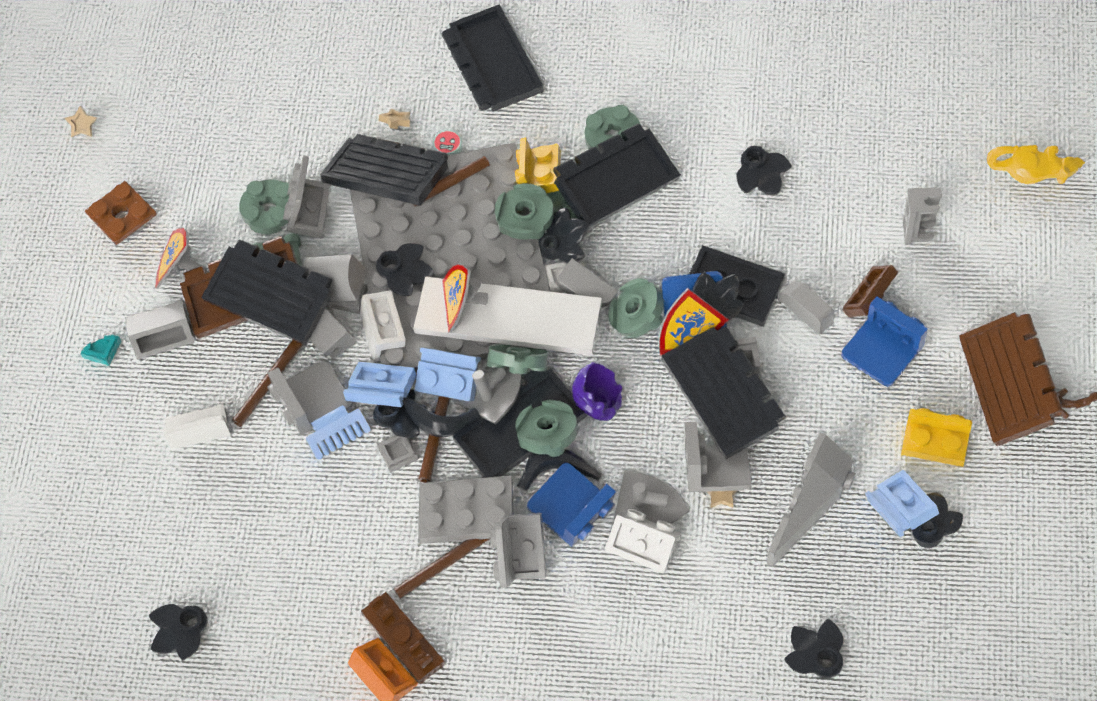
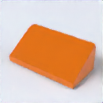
[348,638,418,701]

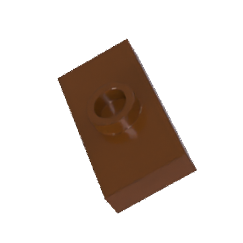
[842,265,898,317]

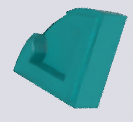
[80,335,122,366]

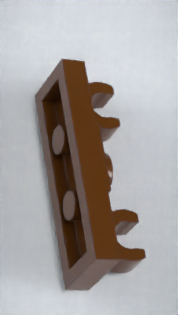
[361,592,446,684]

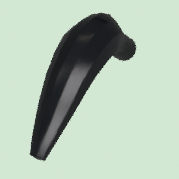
[402,396,480,437]
[516,449,602,492]

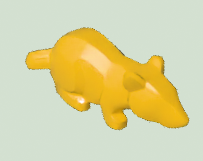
[987,145,1085,184]

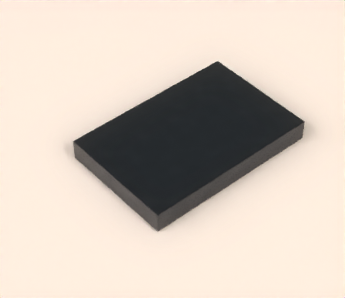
[689,245,785,327]

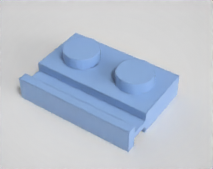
[414,348,481,401]
[343,362,416,407]
[865,470,939,537]

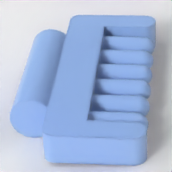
[306,405,370,460]

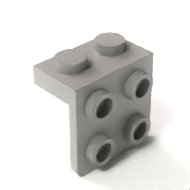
[283,155,330,238]
[267,361,352,435]
[490,513,547,589]

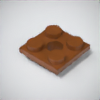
[84,181,157,245]

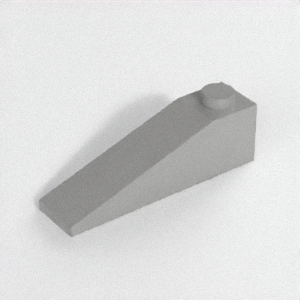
[767,432,856,566]

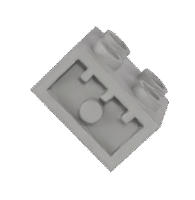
[684,422,752,492]

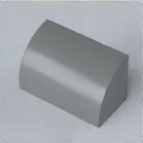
[303,254,368,302]
[125,300,194,360]

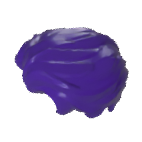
[572,362,623,421]

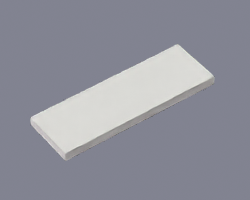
[413,277,602,355]

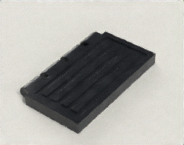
[441,4,544,112]
[553,123,681,227]
[320,134,448,206]
[201,239,333,346]
[661,327,786,460]
[452,368,588,478]

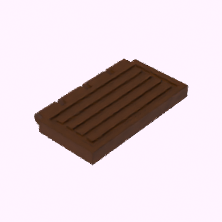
[180,236,298,339]
[959,312,1064,447]

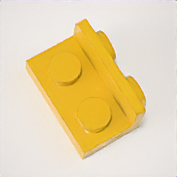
[515,137,561,193]
[901,408,972,467]

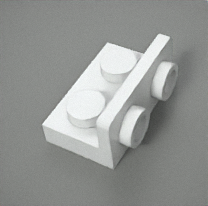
[605,509,682,573]

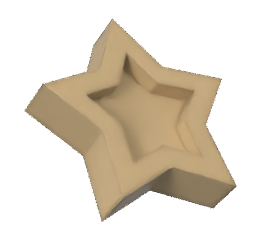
[64,106,97,137]
[378,109,410,129]
[707,490,738,508]

